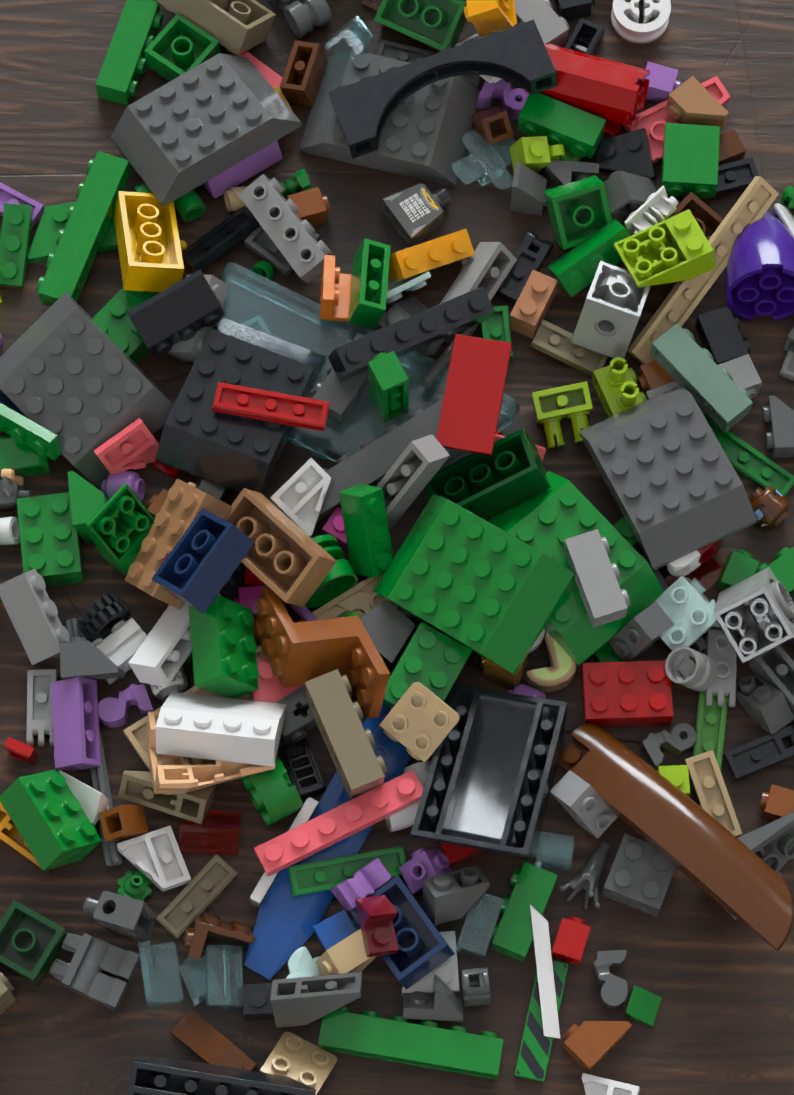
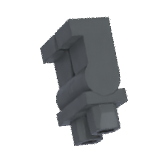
[49,933,141,1012]

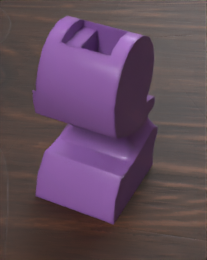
[477,79,529,119]
[98,684,154,728]
[330,858,392,911]

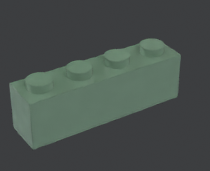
[650,323,753,433]

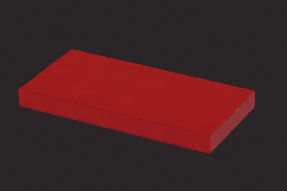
[436,334,512,456]

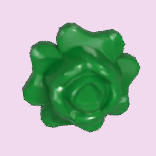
[117,870,152,901]

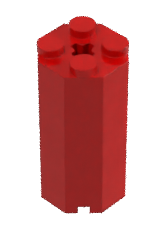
[525,44,650,126]

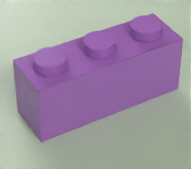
[203,141,283,199]
[51,676,101,772]

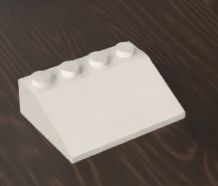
[156,692,287,767]

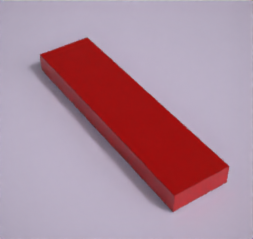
[212,382,330,431]

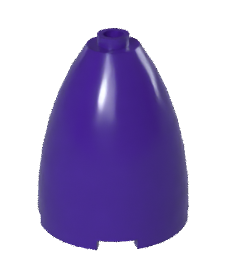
[725,211,794,321]

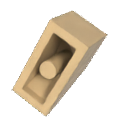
[315,929,377,976]

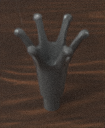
[559,842,611,911]

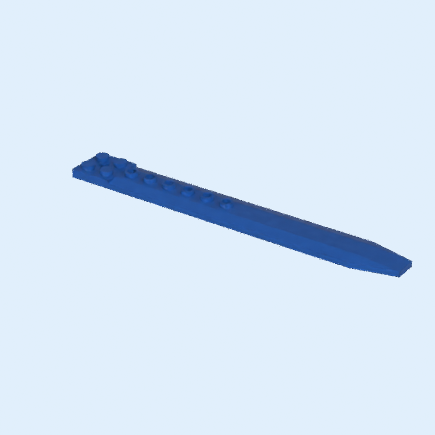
[243,621,468,981]

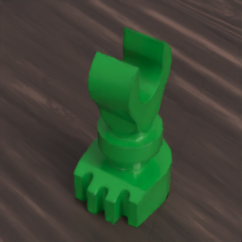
[280,169,313,197]

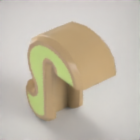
[525,630,576,693]

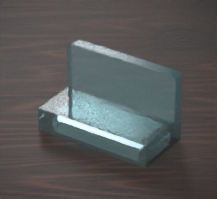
[324,16,373,54]
[456,893,504,958]
[138,941,184,1007]
[206,945,243,1011]

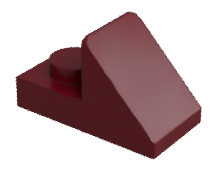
[355,895,399,957]

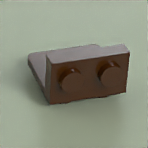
[182,912,256,960]

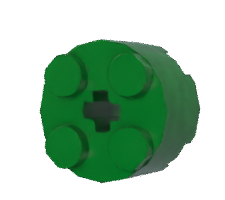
[241,756,303,827]

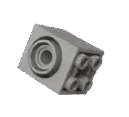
[571,261,650,358]
[714,567,794,663]

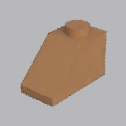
[666,76,729,129]

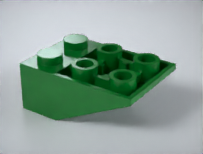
[86,483,155,576]

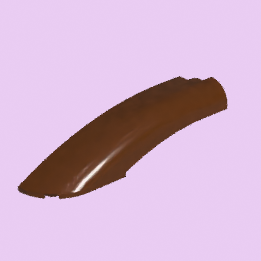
[558,722,794,951]

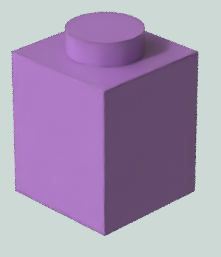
[646,62,681,103]

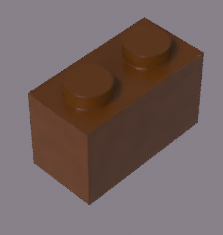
[280,40,328,107]

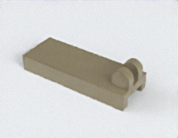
[530,320,608,376]

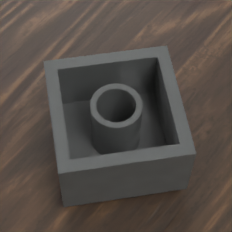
[602,834,676,917]

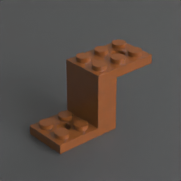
[253,586,390,718]

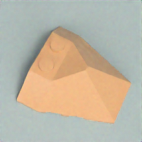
[147,712,275,795]

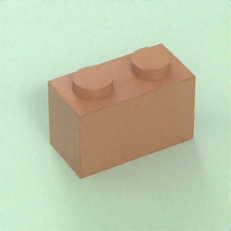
[509,270,558,339]

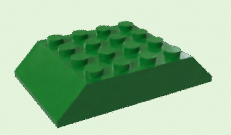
[488,471,664,666]
[373,494,576,675]

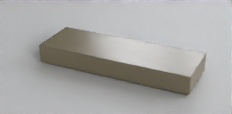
[156,854,238,940]

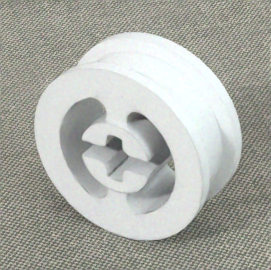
[611,0,671,44]

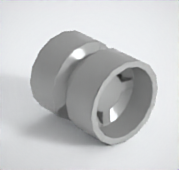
[665,646,718,691]

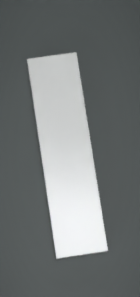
[249,797,318,908]

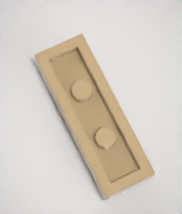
[685,750,742,836]

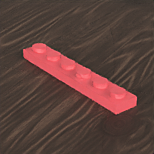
[254,769,423,877]

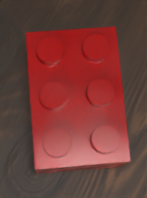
[581,660,673,728]

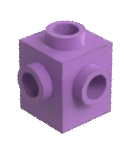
[399,847,452,894]

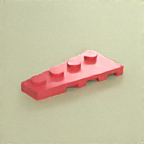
[623,76,730,164]

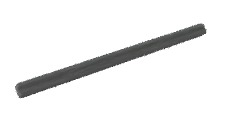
[65,618,122,867]

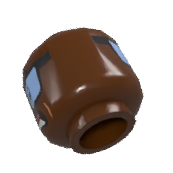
[748,486,789,528]

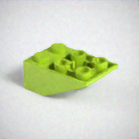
[614,209,716,288]

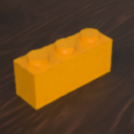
[388,229,475,283]

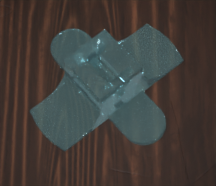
[451,131,516,190]

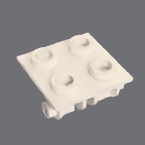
[624,186,679,236]

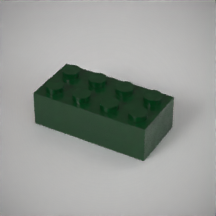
[425,428,551,520]

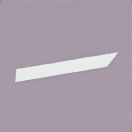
[530,905,560,1038]

